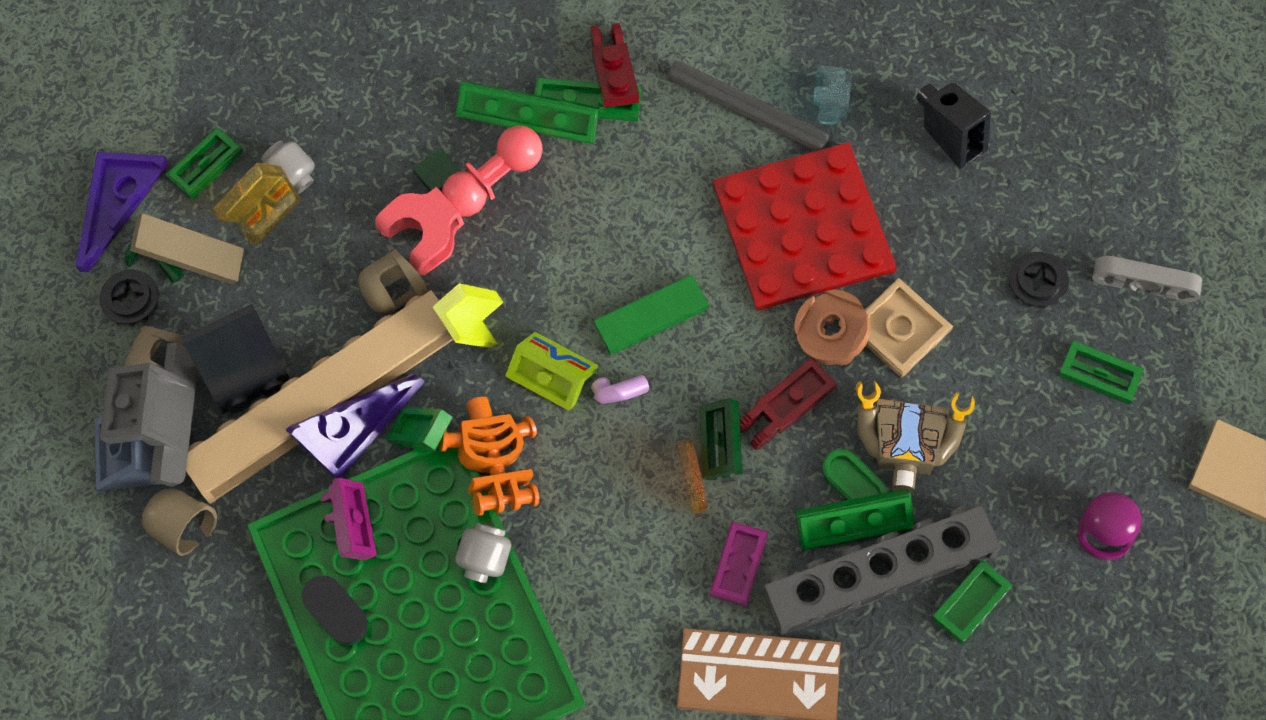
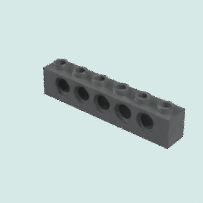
[763,505,1001,637]

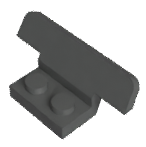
[100,342,198,486]

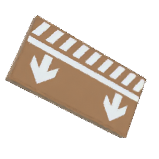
[677,628,841,720]

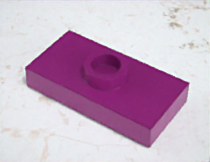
[709,521,768,608]

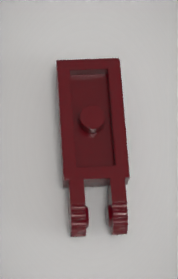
[590,23,639,108]
[740,358,837,450]

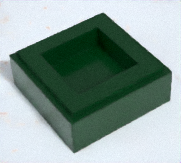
[412,148,461,192]

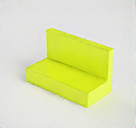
[433,283,503,348]

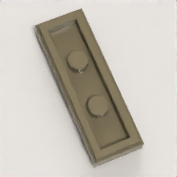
[130,213,244,284]

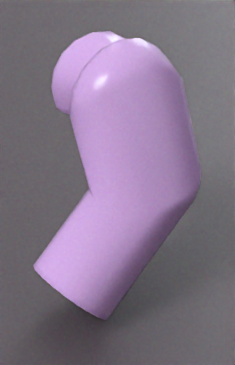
[591,375,649,404]

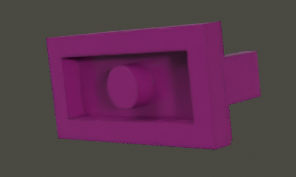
[321,477,377,560]

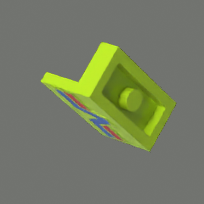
[505,332,599,411]

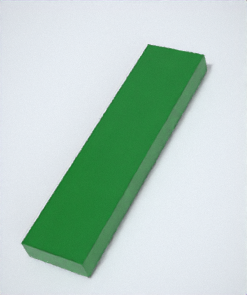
[455,80,600,144]

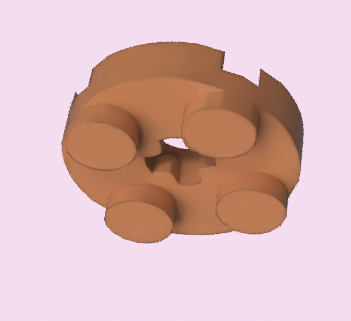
[794,290,871,366]

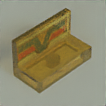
[212,163,301,245]

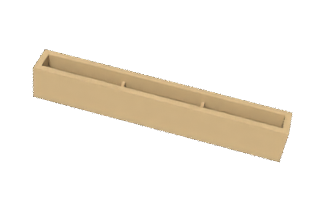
[186,290,453,504]

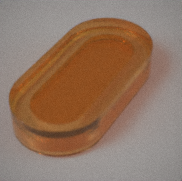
[676,439,707,514]

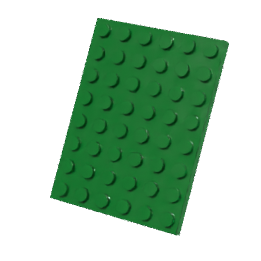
[247,431,586,720]

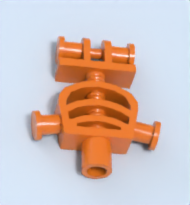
[438,397,539,516]

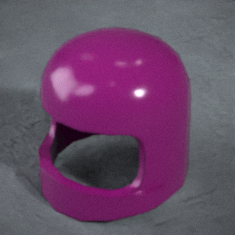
[1077,492,1142,561]

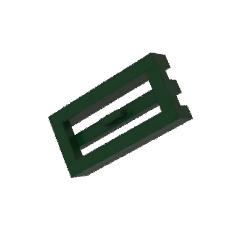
[699,398,743,480]

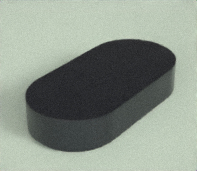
[302,576,369,646]

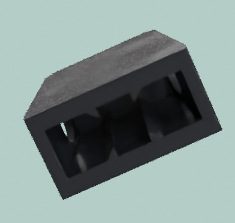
[916,83,991,169]

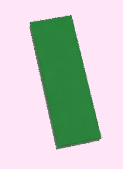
[534,78,641,122]
[594,275,709,355]
[795,489,914,551]

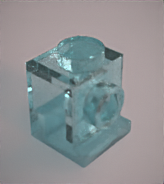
[812,65,853,125]

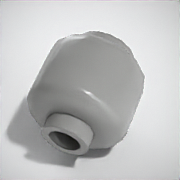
[261,140,315,194]
[455,522,511,583]

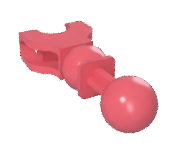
[375,126,543,275]

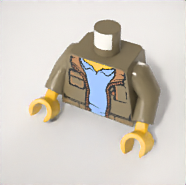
[855,381,975,492]

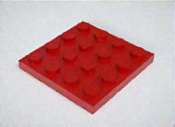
[713,142,897,311]

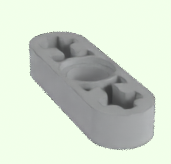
[1092,256,1203,302]

